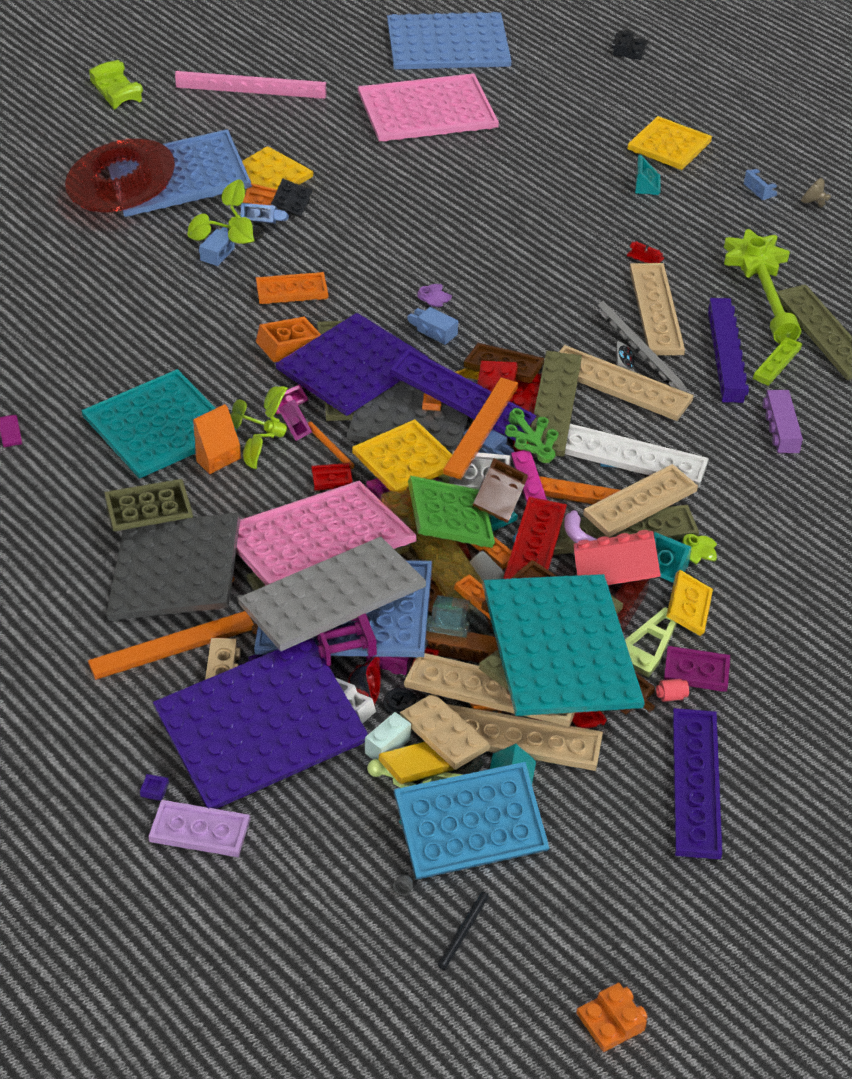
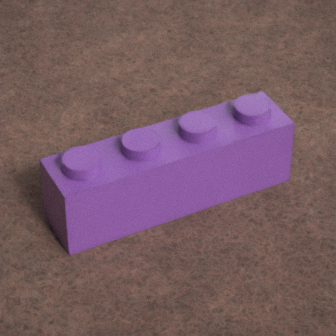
[763,390,803,453]

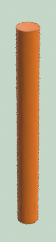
[308,422,355,469]

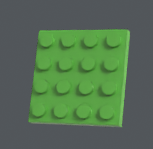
[408,475,495,548]

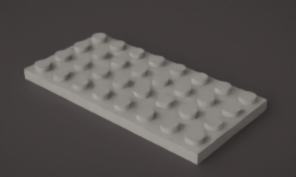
[238,537,426,651]

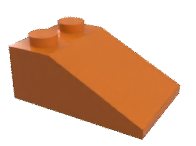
[256,316,321,362]
[193,404,241,474]

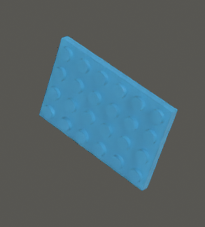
[394,762,549,880]

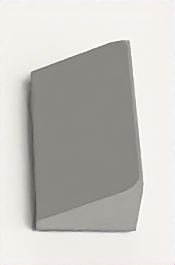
[465,550,505,584]

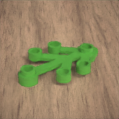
[505,408,558,463]

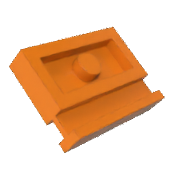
[242,183,277,206]

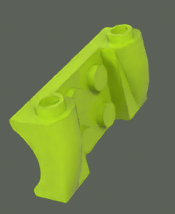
[89,60,143,109]

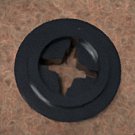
[383,688,418,715]

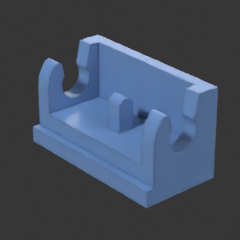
[744,169,777,200]

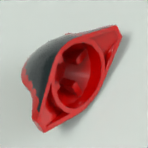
[348,656,381,705]

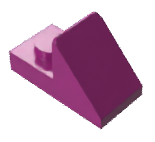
[278,399,312,441]
[0,414,22,447]

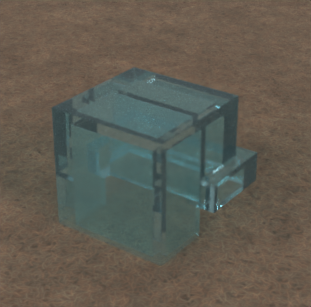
[427,595,470,638]

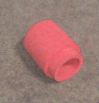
[656,679,689,702]

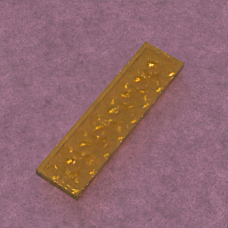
[381,486,483,610]

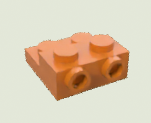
[576,983,647,1052]

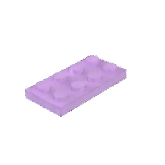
[149,800,250,857]

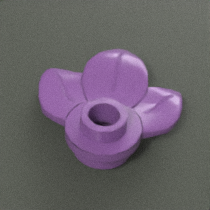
[417,284,452,307]

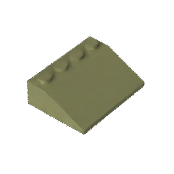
[104,479,193,531]

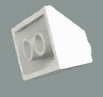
[449,451,511,490]

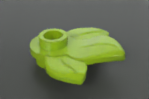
[682,534,717,564]

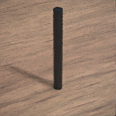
[438,892,489,970]

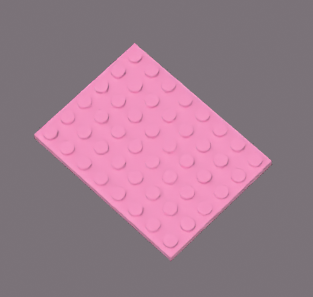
[358,74,499,142]
[236,481,416,585]

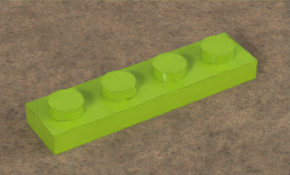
[753,337,802,386]

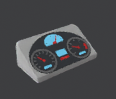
[616,341,634,372]

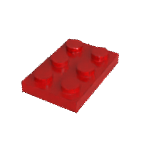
[477,361,518,402]

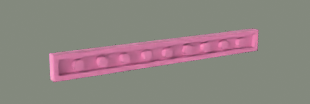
[175,71,326,99]

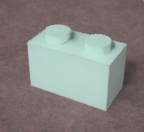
[365,712,411,759]

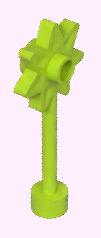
[724,229,801,344]

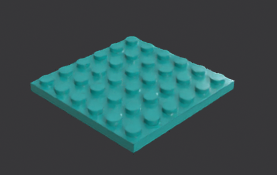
[81,369,237,479]

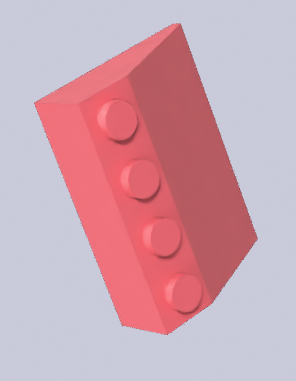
[574,530,661,585]

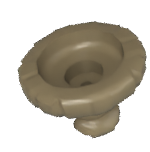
[801,178,831,208]

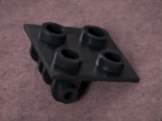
[271,178,313,217]

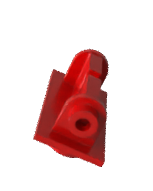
[627,241,664,263]

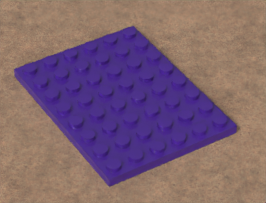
[153,638,368,809]

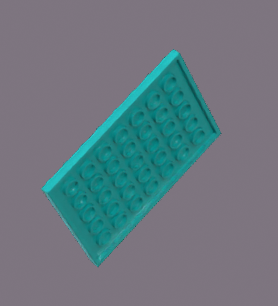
[482,574,645,716]

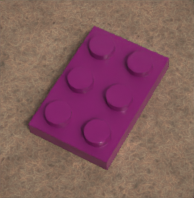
[664,646,730,692]

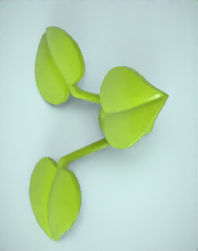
[187,179,254,244]
[230,386,288,469]

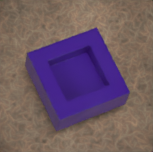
[140,774,169,801]

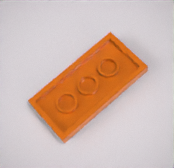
[256,272,328,304]

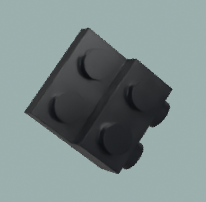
[611,30,648,60]

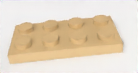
[400,694,490,770]

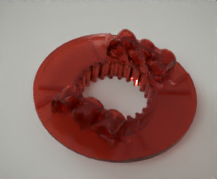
[65,139,175,212]

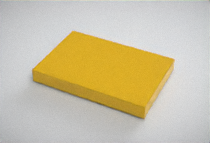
[666,570,713,636]
[379,742,455,784]

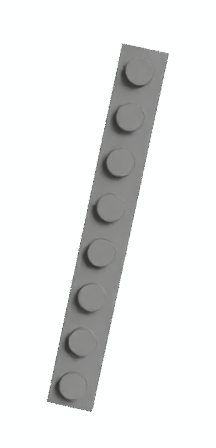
[598,301,687,392]

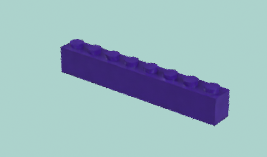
[708,298,749,403]

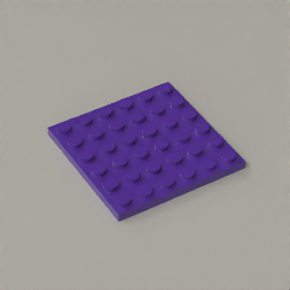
[276,313,428,416]

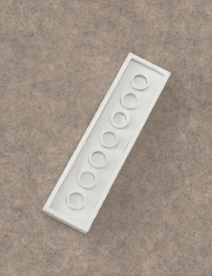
[565,424,709,488]

